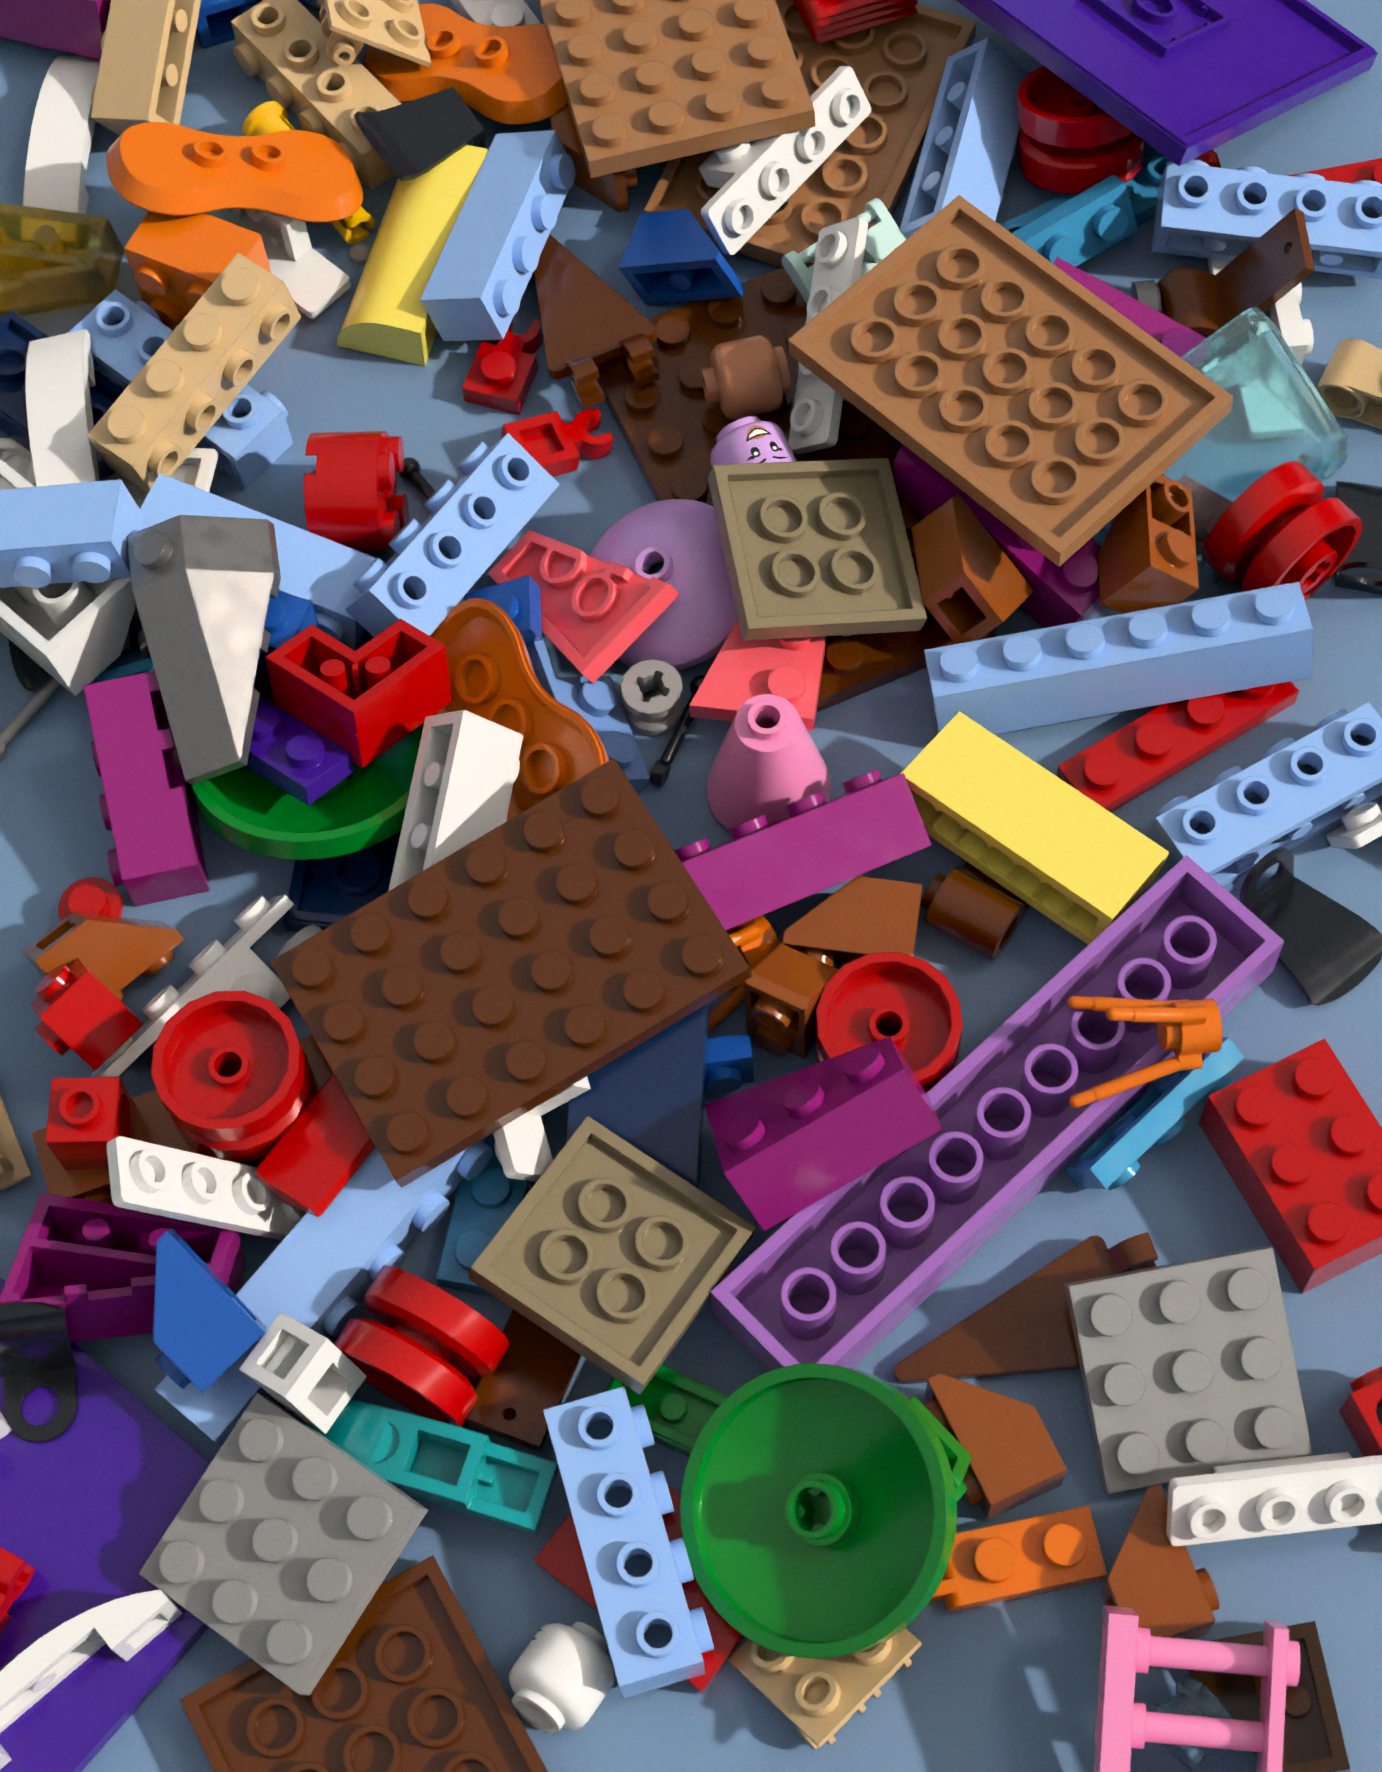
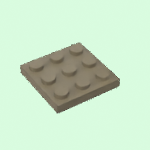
[708,458,927,641]
[468,1116,756,1395]

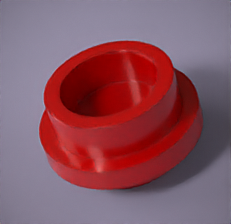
[58,877,123,921]

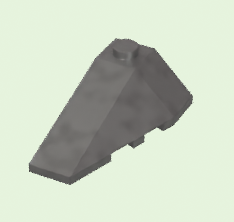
[127,515,281,785]

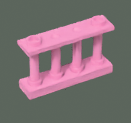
[1093,1605,1301,1772]

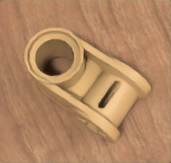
[1314,338,1382,430]

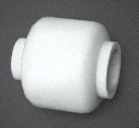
[509,1622,616,1734]

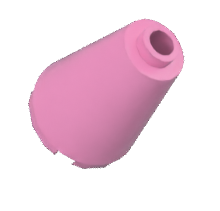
[707,694,831,830]

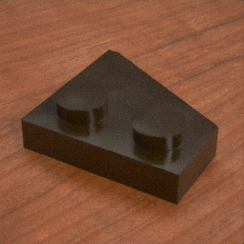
[1188,1621,1350,1772]

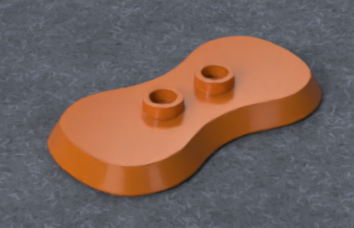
[362,3,568,125]
[106,122,363,222]
[430,598,609,821]

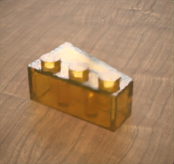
[0,203,124,316]

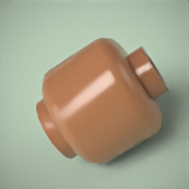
[700,335,791,420]

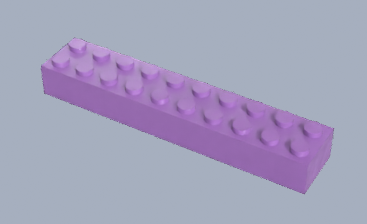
[710,855,1284,1372]

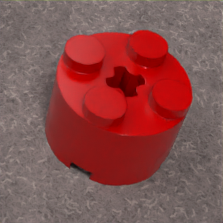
[304,431,409,553]

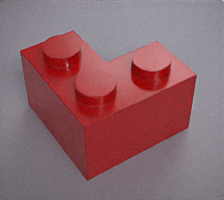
[265,619,452,768]

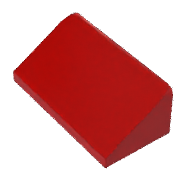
[255,1073,376,1217]

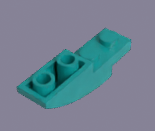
[299,1399,559,1536]

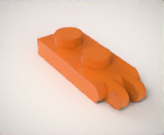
[929,1505,1107,1612]

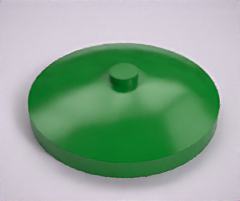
[191,679,424,860]
[680,1363,957,1658]

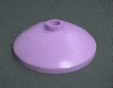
[589,499,738,671]

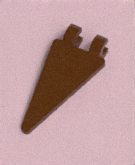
[534,234,660,409]
[894,1232,1158,1384]

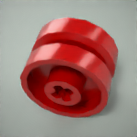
[1017,66,1144,194]
[1202,461,1363,600]
[816,952,962,1093]
[151,991,315,1161]
[334,1265,510,1427]

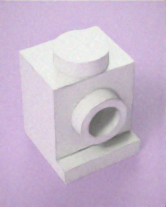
[239,1312,367,1434]

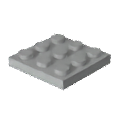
[1064,1246,1313,1494]
[138,1393,428,1696]

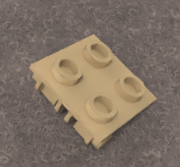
[316,0,432,67]
[727,1628,922,1751]

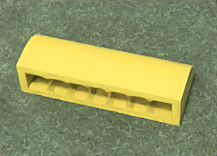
[337,145,488,366]
[900,711,1169,945]

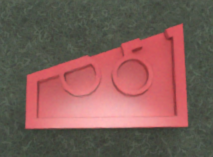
[488,530,680,684]
[689,619,827,731]

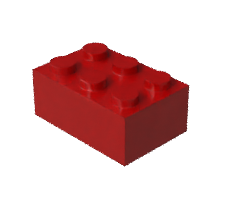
[1198,1038,1382,1294]

